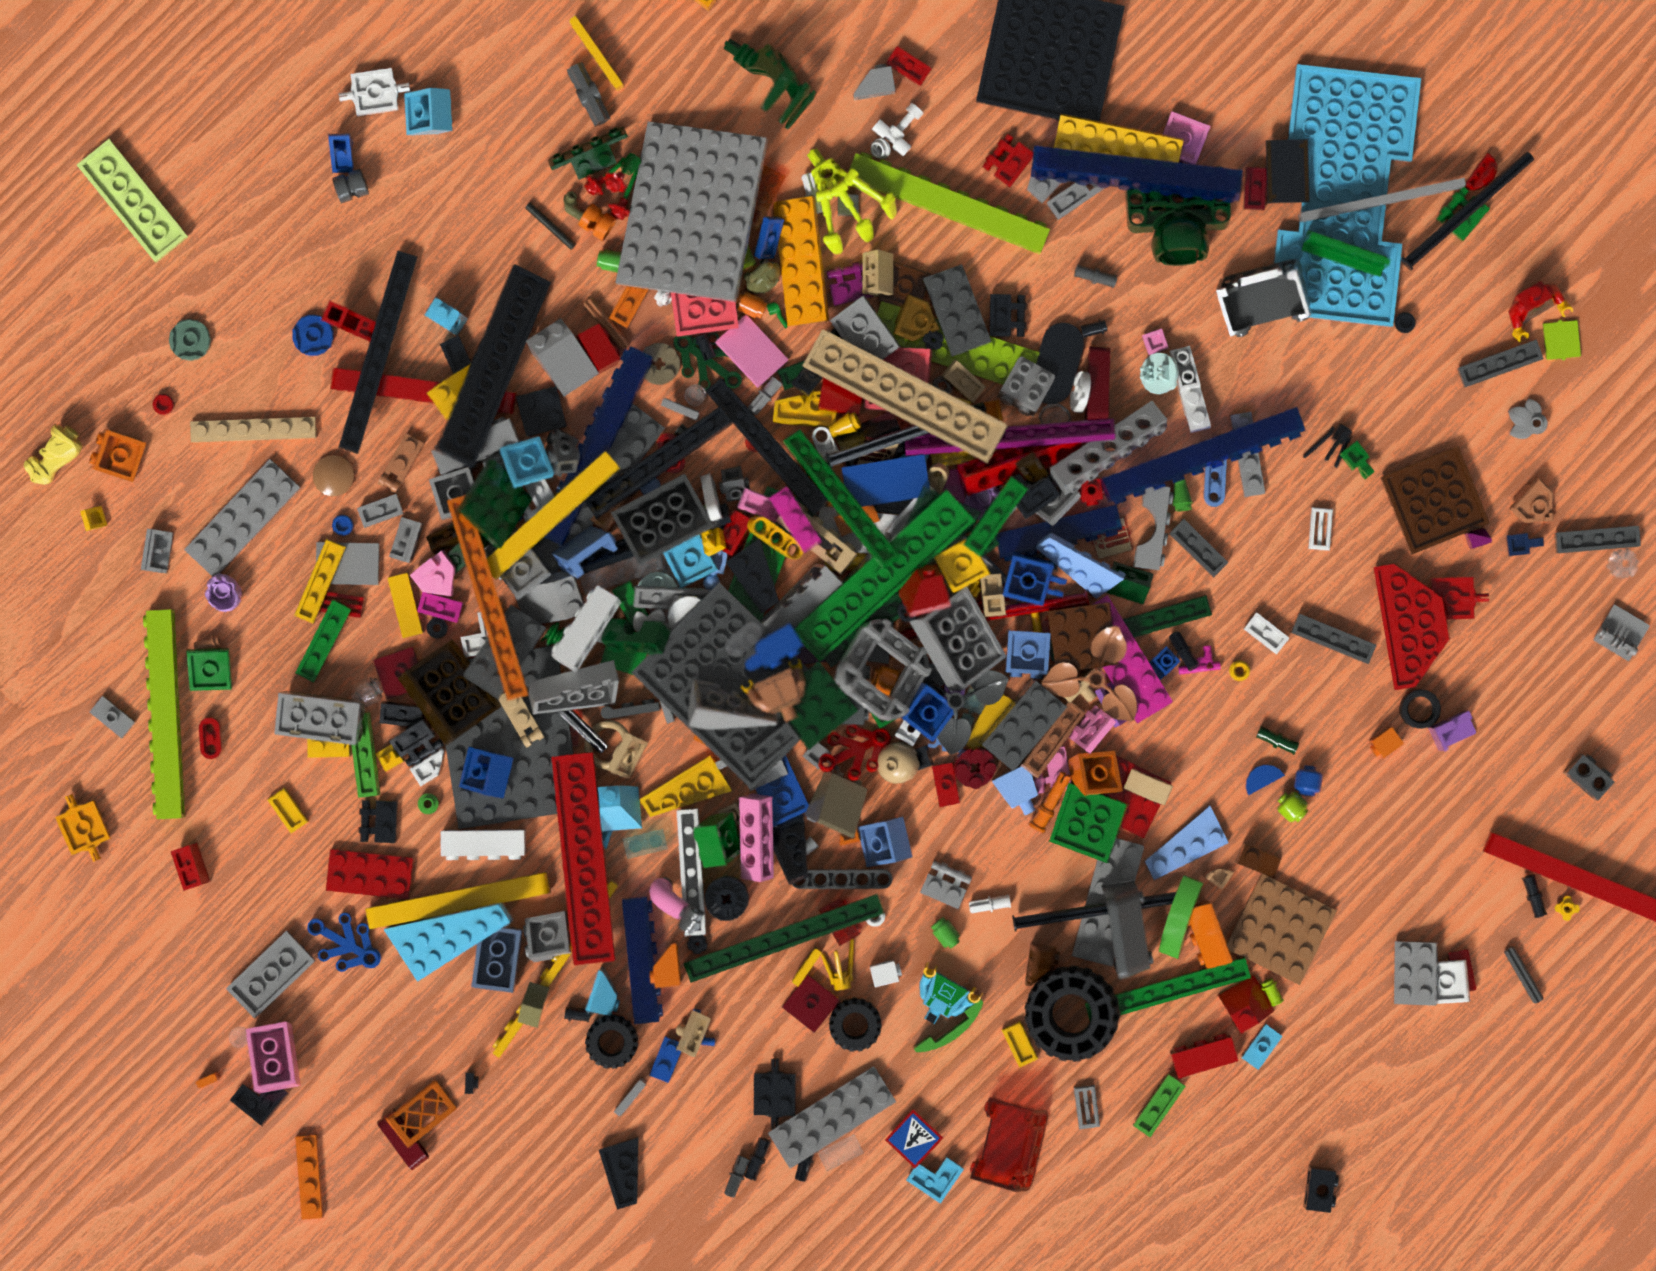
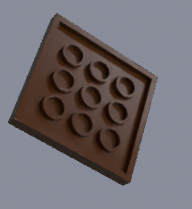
[1380,446,1490,555]

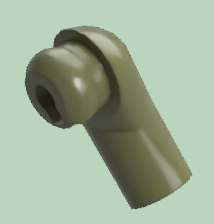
[563,191,584,221]

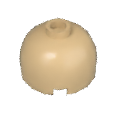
[878,742,919,784]

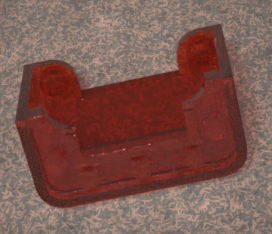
[970,1097,1048,1192]

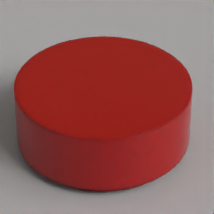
[152,394,175,415]

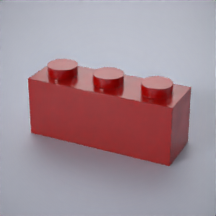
[1170,1033,1239,1079]

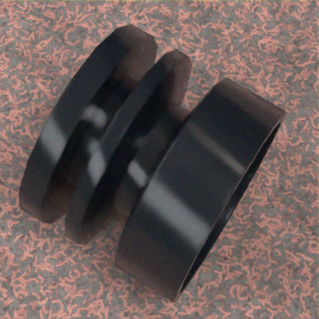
[705,875,749,921]

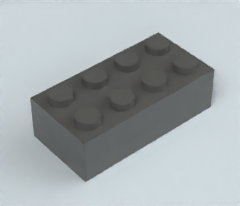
[464,605,546,700]
[979,678,1067,771]

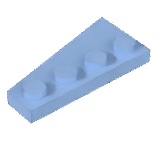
[1036,533,1126,599]
[1144,805,1229,880]

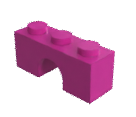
[769,487,822,553]

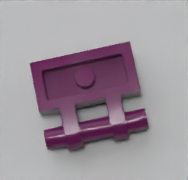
[826,262,875,306]

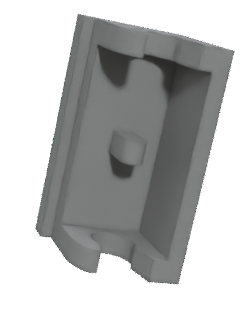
[389,517,424,563]
[141,529,173,574]

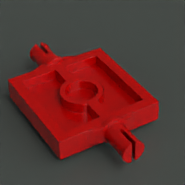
[1431,577,1489,620]

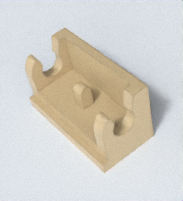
[862,249,893,297]

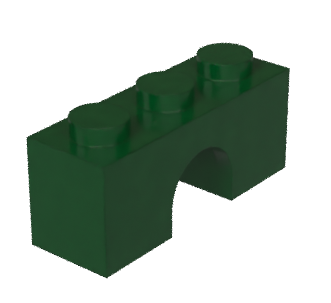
[601,618,671,655]

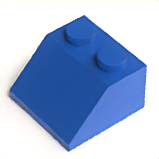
[459,747,513,799]

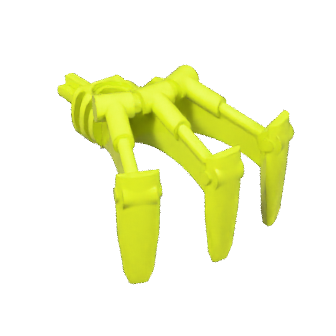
[807,148,897,254]

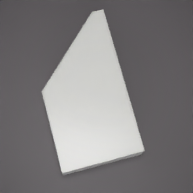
[410,748,444,787]

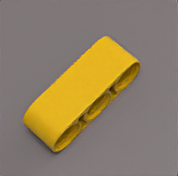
[747,516,803,559]

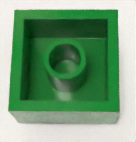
[693,812,741,868]

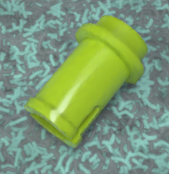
[1261,978,1284,1006]

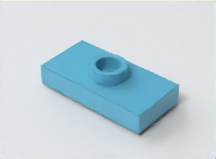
[1241,1024,1283,1070]

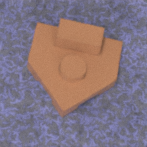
[1509,477,1553,523]

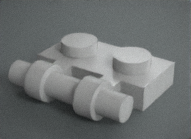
[920,860,972,909]

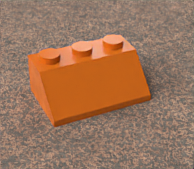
[1188,900,1233,969]

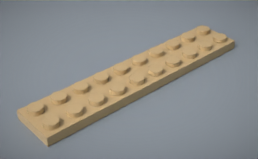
[803,329,1008,463]

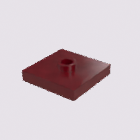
[373,647,418,700]
[782,974,840,1033]

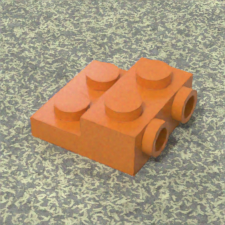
[89,429,146,482]

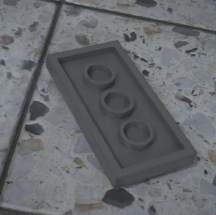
[923,264,991,357]

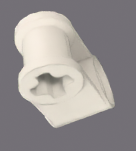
[812,427,839,464]

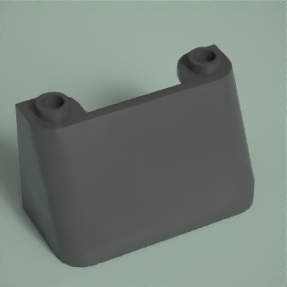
[1216,258,1312,337]

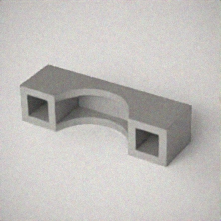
[1133,484,1173,570]

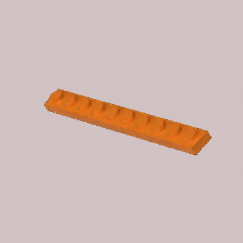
[447,495,528,701]

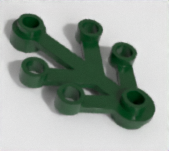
[673,332,742,391]

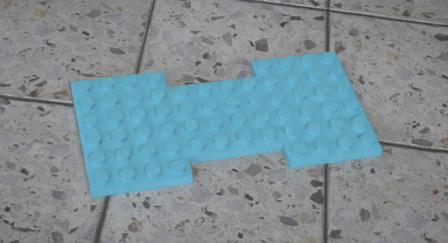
[1274,64,1421,327]

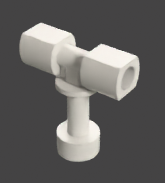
[872,103,924,157]

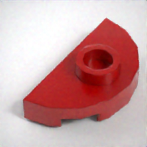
[1465,152,1498,191]

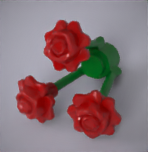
[584,153,641,220]

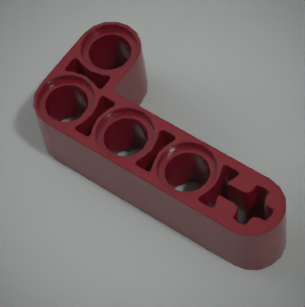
[1085,346,1110,421]

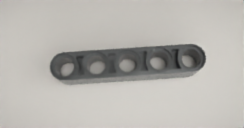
[792,869,893,889]

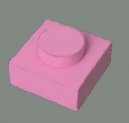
[1142,329,1169,356]

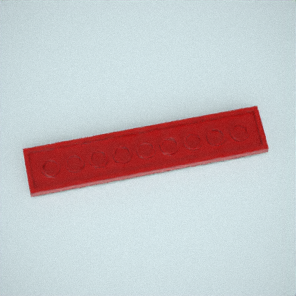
[551,752,616,965]

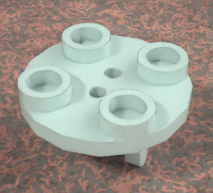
[1140,353,1178,394]

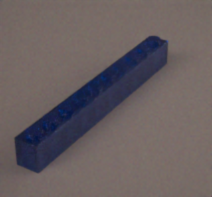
[1030,146,1243,203]
[544,346,654,546]
[1100,407,1306,505]

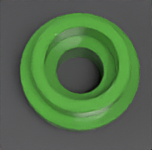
[418,793,439,814]

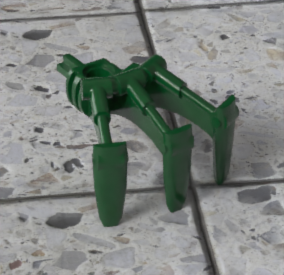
[724,39,817,130]

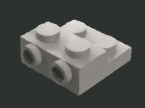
[523,911,571,962]

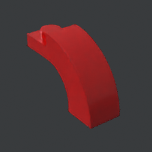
[321,300,376,342]

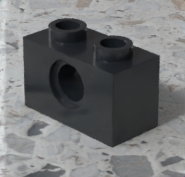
[1303,1166,1339,1213]

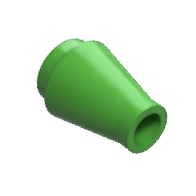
[1172,480,1193,512]

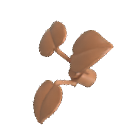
[1042,626,1137,722]

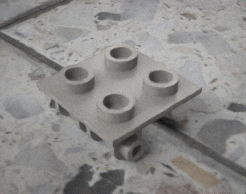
[1593,604,1650,661]

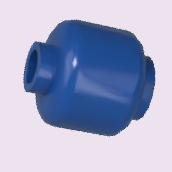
[1294,765,1323,796]

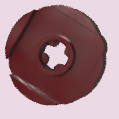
[954,746,997,789]

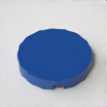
[292,315,334,356]

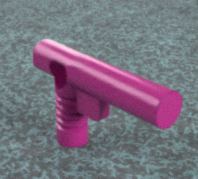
[1178,646,1221,675]

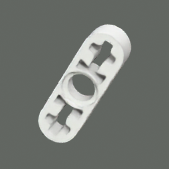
[700,473,722,521]

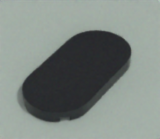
[1036,323,1084,405]

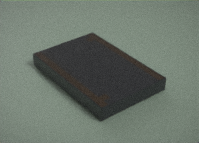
[1265,139,1310,204]

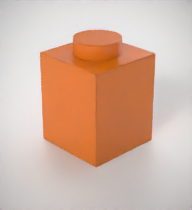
[1369,726,1404,758]

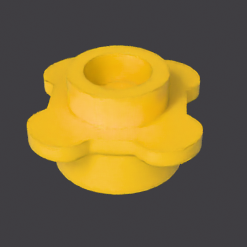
[1554,896,1580,921]

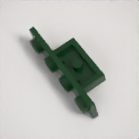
[548,127,628,180]

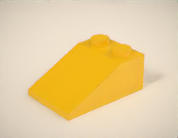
[427,365,470,420]

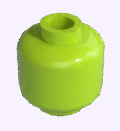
[1277,792,1309,823]

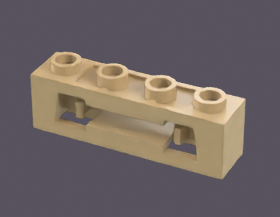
[776,502,858,575]

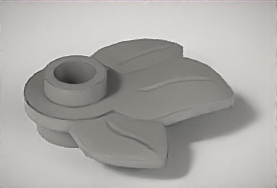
[1508,399,1548,439]

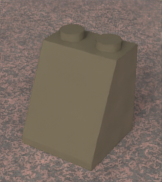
[805,769,868,838]

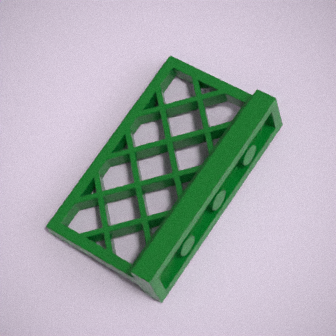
[1301,230,1391,277]

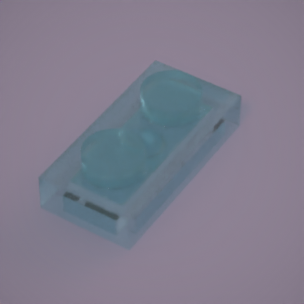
[623,829,668,859]

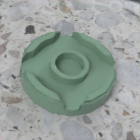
[169,319,211,361]

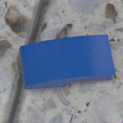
[1149,646,1181,680]

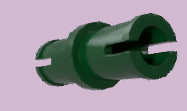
[1256,726,1299,755]

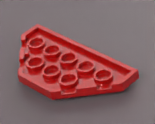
[1374,564,1450,690]

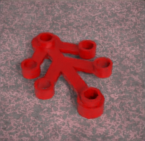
[818,724,891,781]

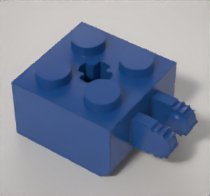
[1003,552,1067,606]
[745,624,803,671]

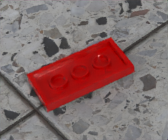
[326,849,414,899]

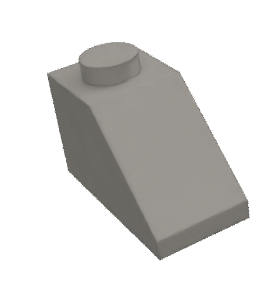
[853,64,895,101]

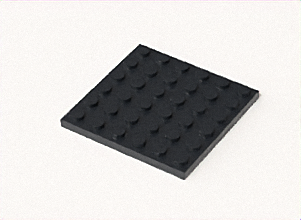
[976,0,1125,121]

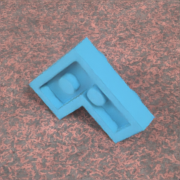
[906,1156,964,1204]

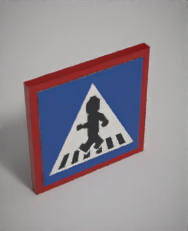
[885,1110,943,1168]

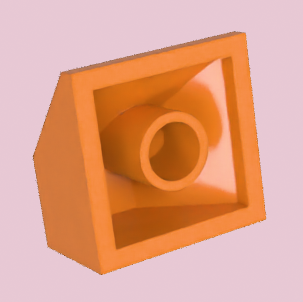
[1067,751,1123,795]
[650,941,681,988]

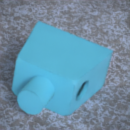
[424,297,468,336]

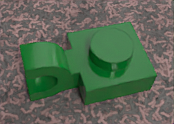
[1340,441,1375,480]

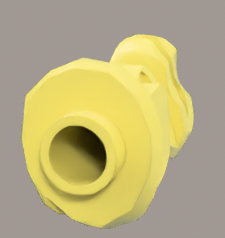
[24,424,82,485]

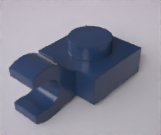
[1506,533,1544,556]

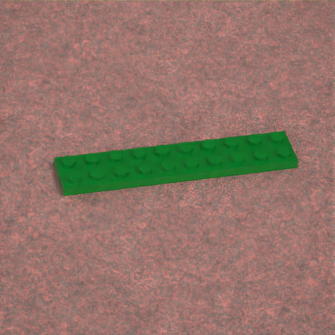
[793,489,975,661]

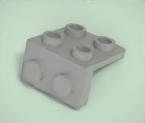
[997,357,1055,417]

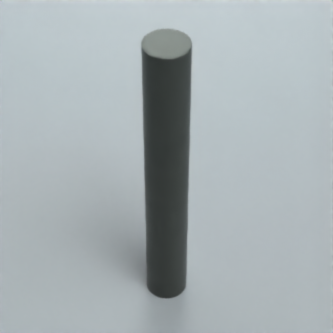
[525,202,577,250]

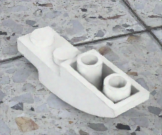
[1170,346,1211,433]

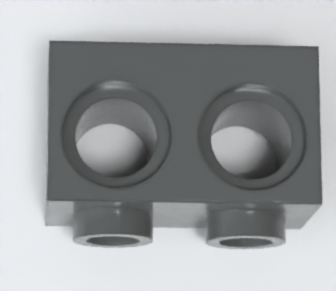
[1563,754,1615,801]

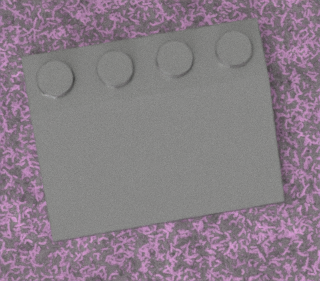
[910,586,1007,692]

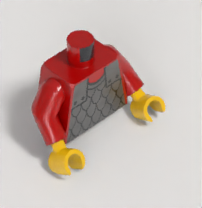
[1508,281,1573,343]

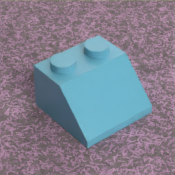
[404,88,452,135]

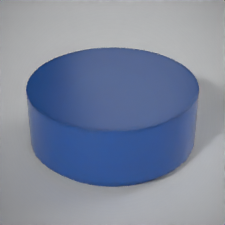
[332,515,354,536]

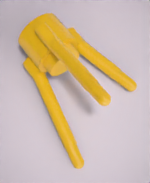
[821,938,854,990]

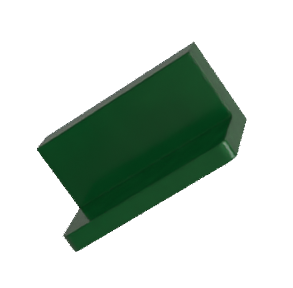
[1106,561,1153,604]

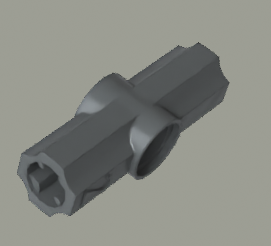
[567,62,611,127]

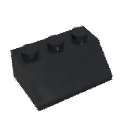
[835,412,906,467]

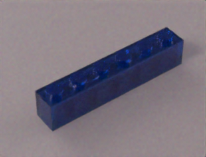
[995,505,1122,562]
[622,896,664,1024]

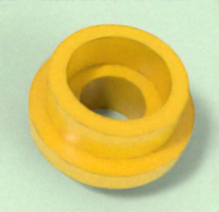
[1229,660,1250,681]

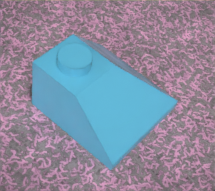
[598,786,642,832]
[586,967,620,1016]

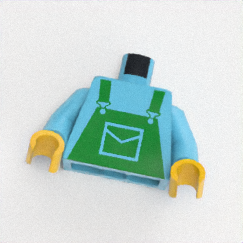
[919,962,983,1024]

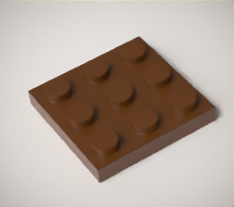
[1047,602,1119,670]

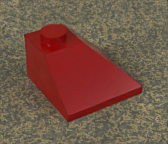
[899,564,950,616]
[1218,974,1275,1034]

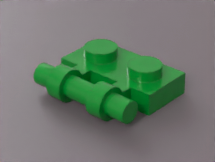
[1436,187,1490,242]

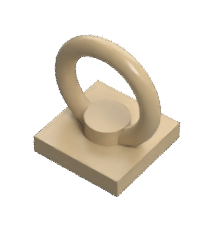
[584,720,649,779]

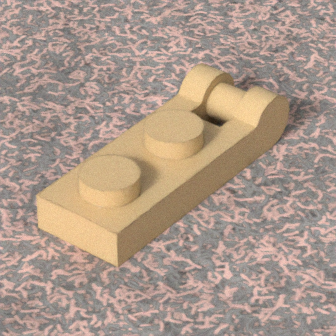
[499,693,545,748]

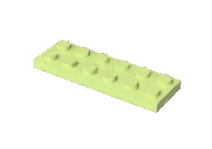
[77,139,188,263]

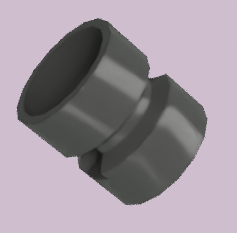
[332,169,369,204]

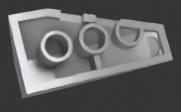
[688,679,777,730]

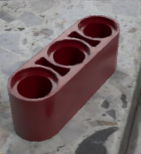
[377,1109,429,1170]

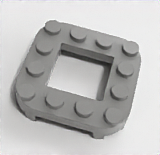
[835,619,932,721]

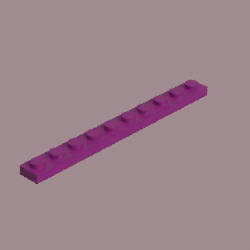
[905,418,1115,456]

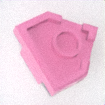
[410,550,456,596]

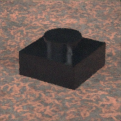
[915,745,934,770]
[465,1071,479,1094]

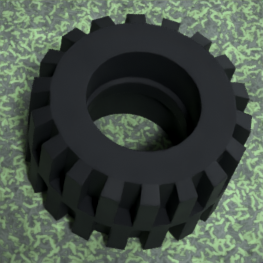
[829,997,881,1052]
[585,1014,639,1069]

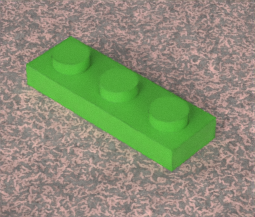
[1133,1074,1186,1137]

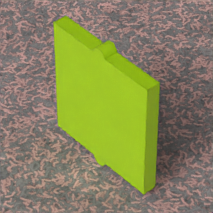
[1543,320,1581,361]

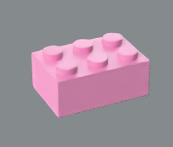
[246,1022,301,1093]

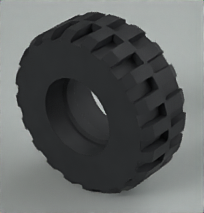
[1024,965,1120,1062]

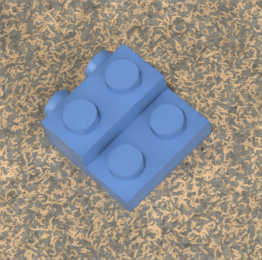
[1005,631,1051,679]

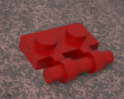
[982,134,1035,188]

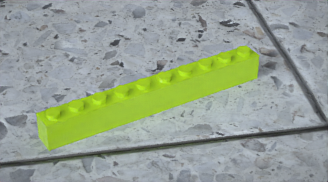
[848,152,1050,255]
[143,610,185,819]

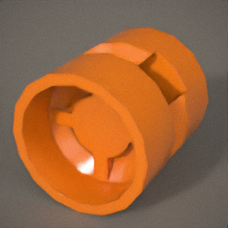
[578,203,617,242]

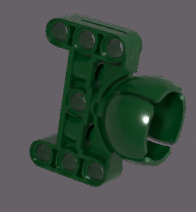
[1125,166,1231,266]

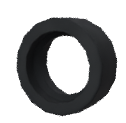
[1399,689,1441,729]

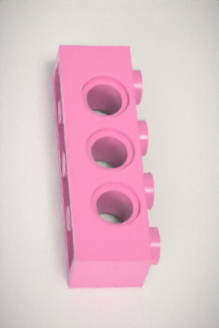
[739,793,774,882]

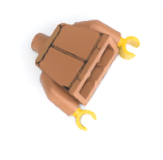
[741,659,805,722]

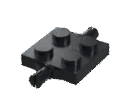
[754,1058,796,1130]

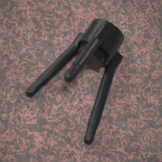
[1303,423,1352,468]

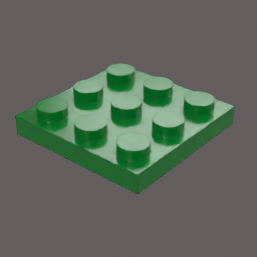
[1049,782,1128,863]

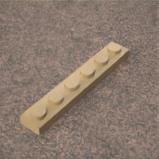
[190,417,317,443]

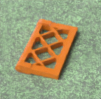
[386,1080,457,1148]

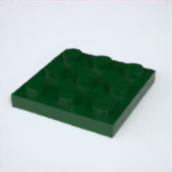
[457,459,533,548]
[778,662,858,750]

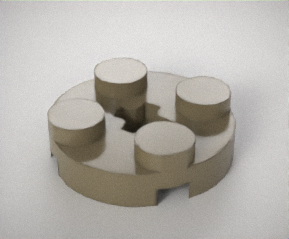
[638,343,680,385]

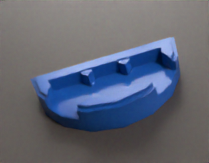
[1245,765,1285,796]

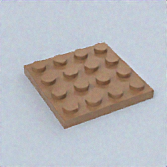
[1226,873,1337,985]

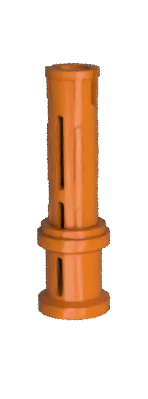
[1028,771,1072,833]

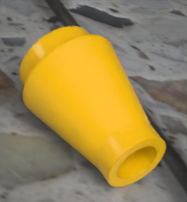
[829,412,861,438]

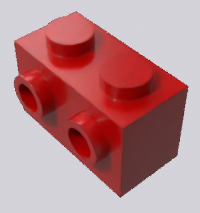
[576,324,620,376]

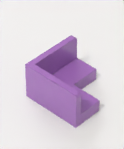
[1428,711,1476,751]

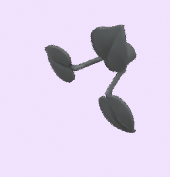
[922,663,1008,755]

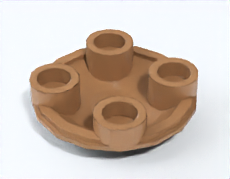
[313,455,354,496]

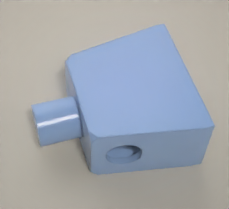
[991,766,1038,815]

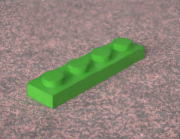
[351,712,381,798]

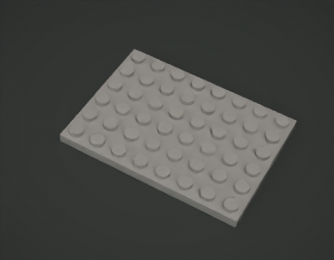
[615,121,768,302]

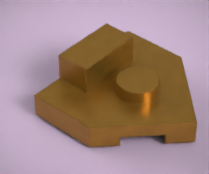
[893,294,939,341]

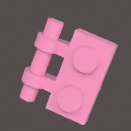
[1069,705,1116,754]
[1033,746,1071,794]

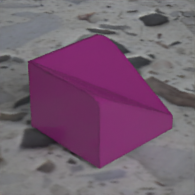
[1465,528,1492,549]

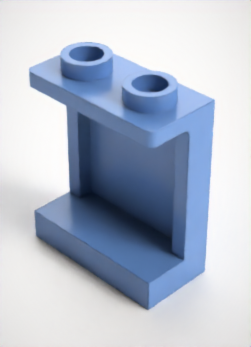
[552,526,617,578]

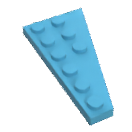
[384,903,513,982]

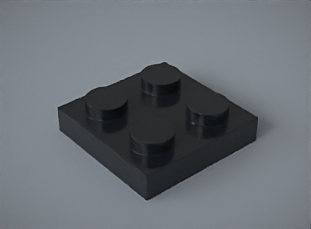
[516,386,567,437]

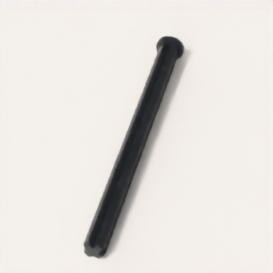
[1401,152,1534,271]
[825,402,986,469]
[1012,892,1176,932]

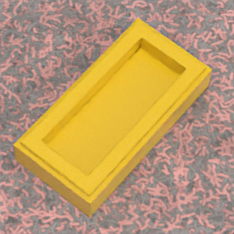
[267,788,309,834]
[792,947,822,987]
[1001,1021,1038,1068]

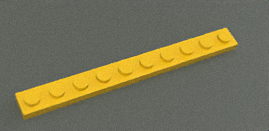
[492,880,619,1058]

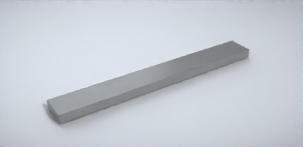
[1298,178,1466,223]

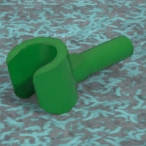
[767,302,789,329]

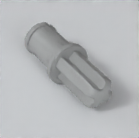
[748,376,782,415]

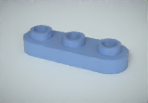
[1203,444,1227,507]

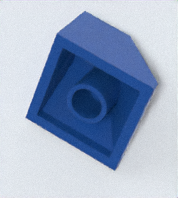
[901,683,954,742]

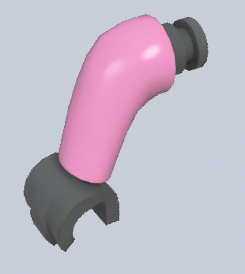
[649,877,705,935]

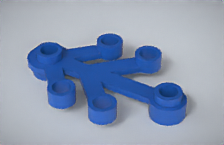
[307,912,381,972]

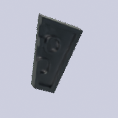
[726,539,779,613]

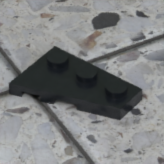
[773,814,808,885]
[599,1137,639,1210]

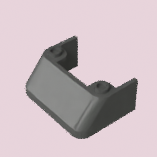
[1101,881,1153,979]

